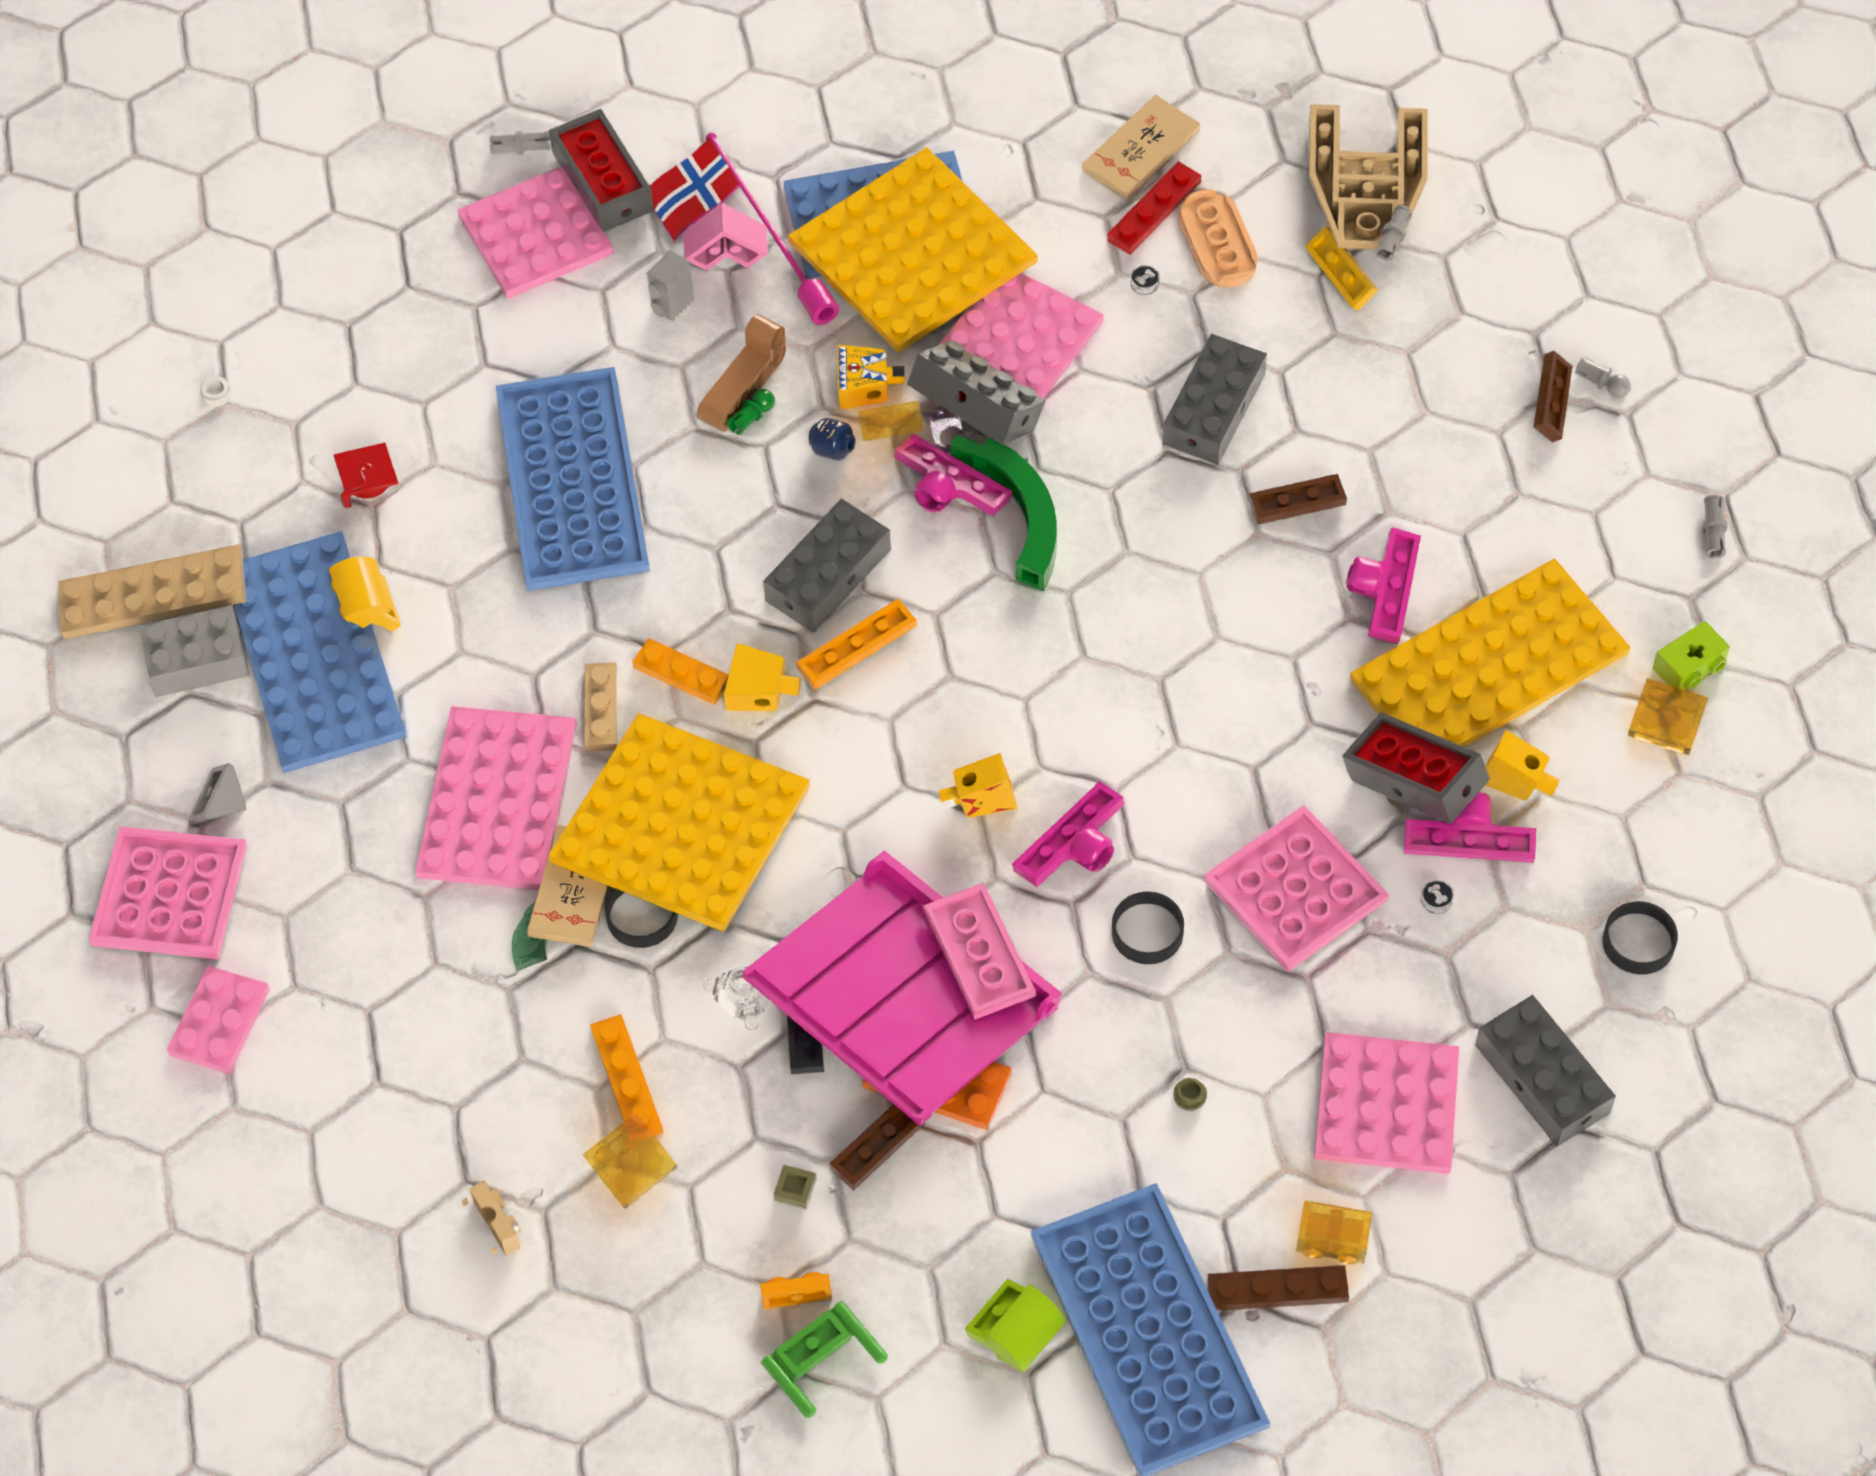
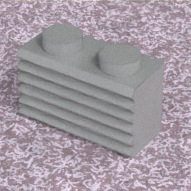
[646,250,694,321]

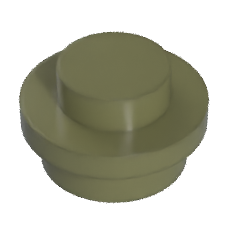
[1173,1078,1207,1111]

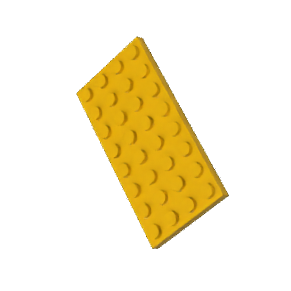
[1350,558,1630,747]

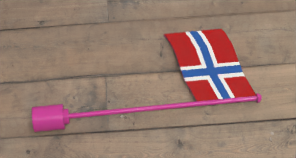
[650,132,840,325]

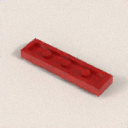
[1107,161,1202,255]

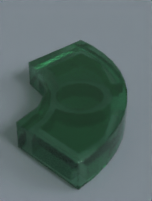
[512,901,548,971]

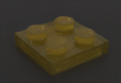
[1627,678,1708,755]
[583,1113,678,1209]

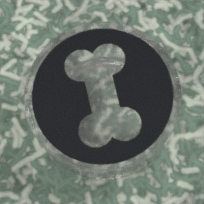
[1130,265,1160,295]
[1420,880,1454,914]

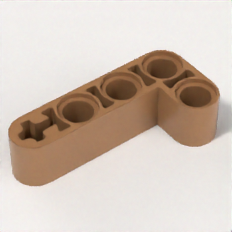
[696,314,786,432]

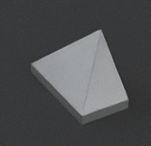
[188,763,247,825]

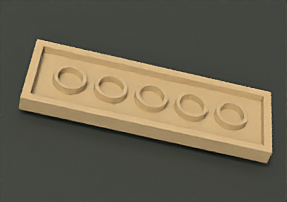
[58,544,247,639]

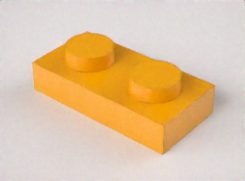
[760,1272,832,1309]

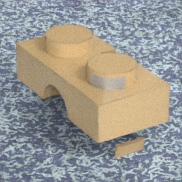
[462,1180,522,1256]

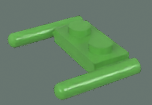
[761,1301,888,1418]

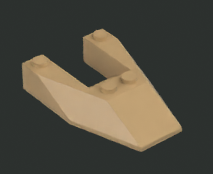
[1308,104,1428,250]

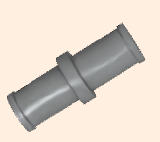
[490,131,550,154]
[1375,205,1413,261]
[1702,495,1728,558]

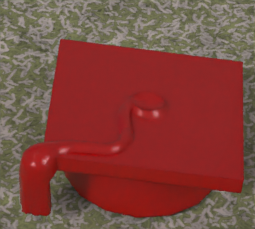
[333,442,398,508]

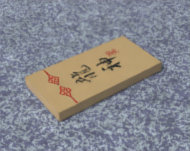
[1082,95,1201,200]
[527,825,609,947]

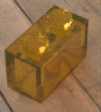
[857,401,924,442]
[1296,1200,1373,1264]

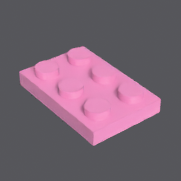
[167,965,270,1074]

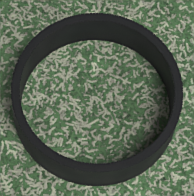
[605,888,678,948]
[1112,891,1184,964]
[1602,901,1678,975]

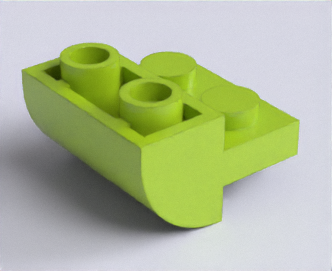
[965,1278,1066,1373]

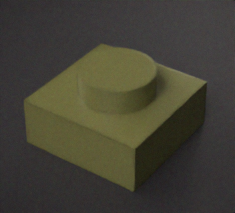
[773,1165,817,1209]

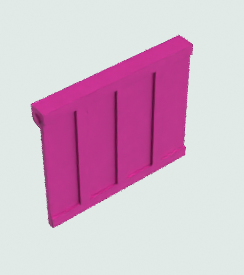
[742,850,1062,1126]

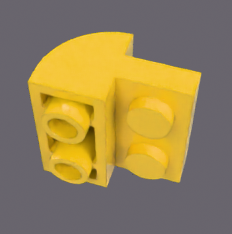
[328,556,401,632]

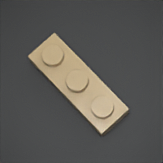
[584,662,617,751]

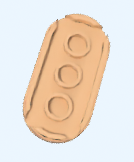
[1179,189,1257,287]

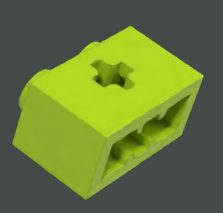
[1652,621,1730,694]

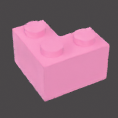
[683,203,768,271]

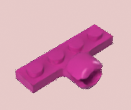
[894,433,1012,517]
[1346,527,1421,644]
[1012,781,1124,887]
[1403,792,1536,863]

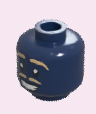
[808,418,856,461]

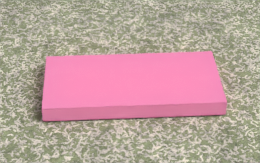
[923,883,1036,1020]

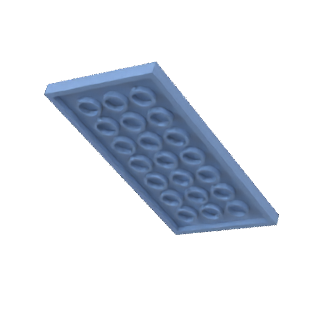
[496,367,650,591]
[234,531,406,773]
[1030,1183,1270,1476]

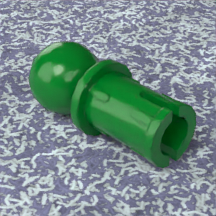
[727,389,775,435]

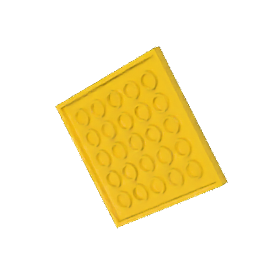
[788,147,1038,353]
[549,713,810,932]

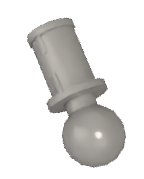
[1575,356,1631,398]

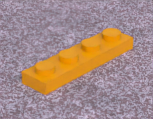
[796,599,917,690]
[590,1014,664,1143]

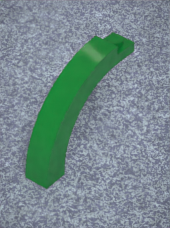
[951,435,1057,591]

